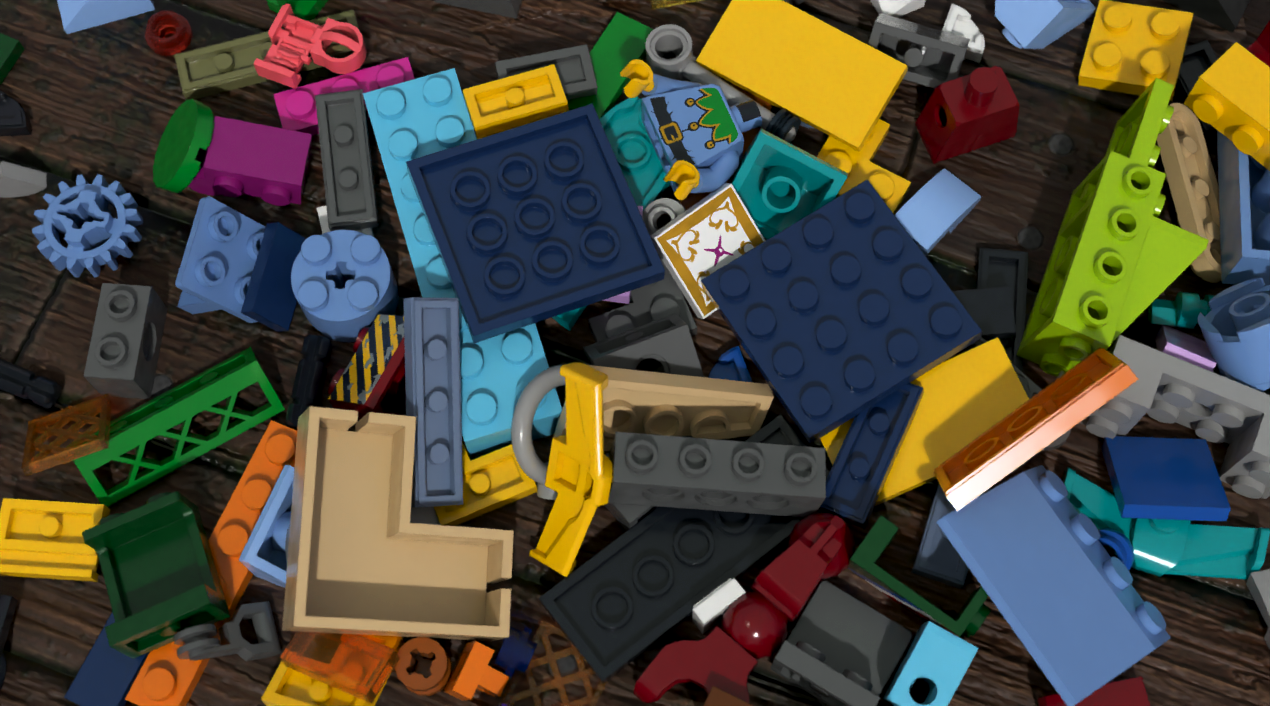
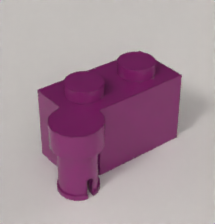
[188,116,312,206]

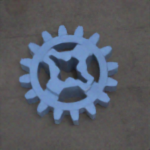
[32,174,144,278]

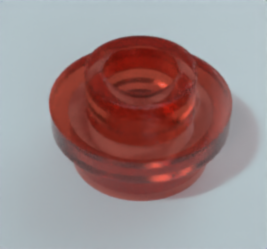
[145,10,192,56]

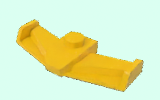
[529,362,613,577]

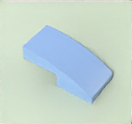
[895,168,982,256]

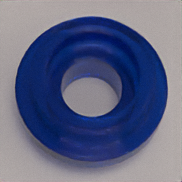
[494,626,537,679]

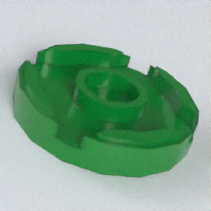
[153,99,214,193]

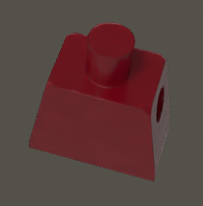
[915,66,1020,164]

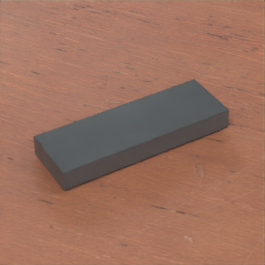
[315,89,379,231]

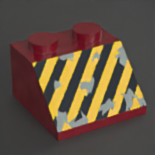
[328,314,406,424]

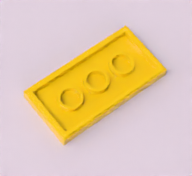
[696,0,908,152]
[820,337,1029,506]

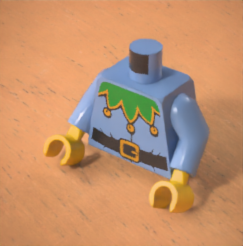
[620,59,762,200]

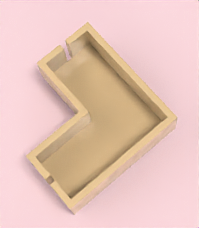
[282,406,514,641]

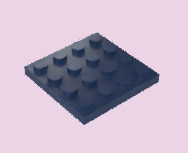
[406,103,665,343]
[701,180,982,444]

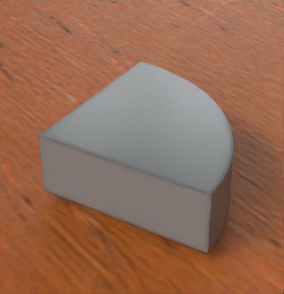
[0,161,47,198]

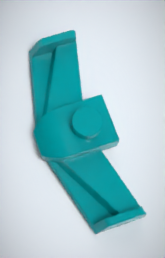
[1062,467,1270,579]

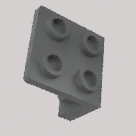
[770,581,912,706]

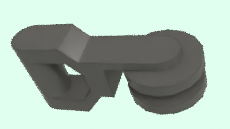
[173,601,282,661]

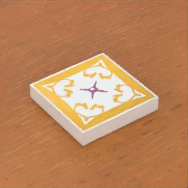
[650,183,765,319]

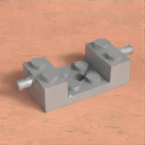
[1057,335,1270,499]

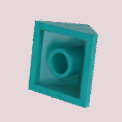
[730,128,848,239]

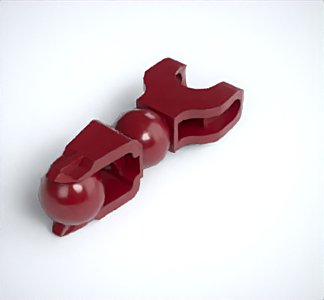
[633,512,855,703]

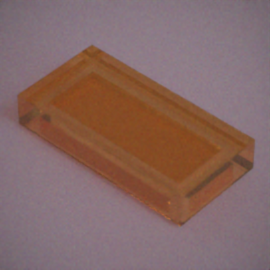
[279,631,400,704]

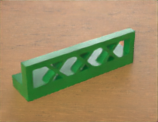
[71,347,285,507]

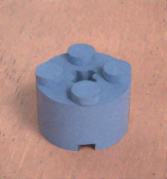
[291,230,399,342]
[1198,277,1270,392]

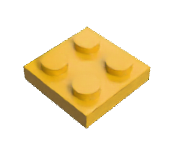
[1078,0,1193,101]

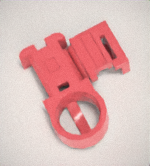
[253,4,367,89]

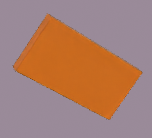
[934,348,1138,511]

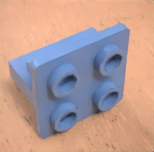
[175,196,266,323]

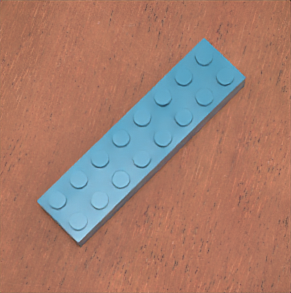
[363,68,562,459]

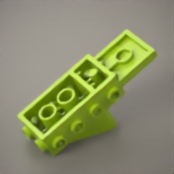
[1017,78,1209,377]

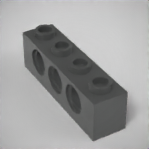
[608,432,826,517]

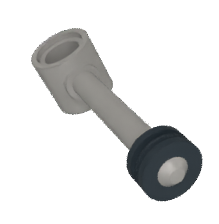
[645,24,801,143]

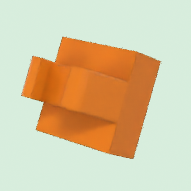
[443,641,509,700]

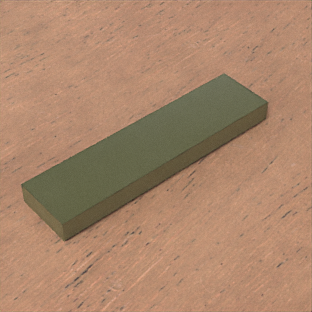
[174,9,359,100]

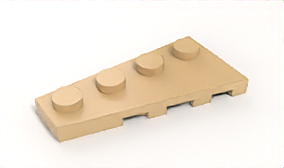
[551,365,774,451]

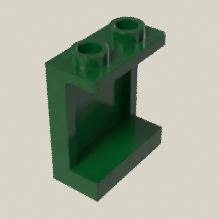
[82,491,230,659]

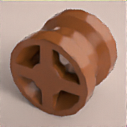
[394,637,452,696]

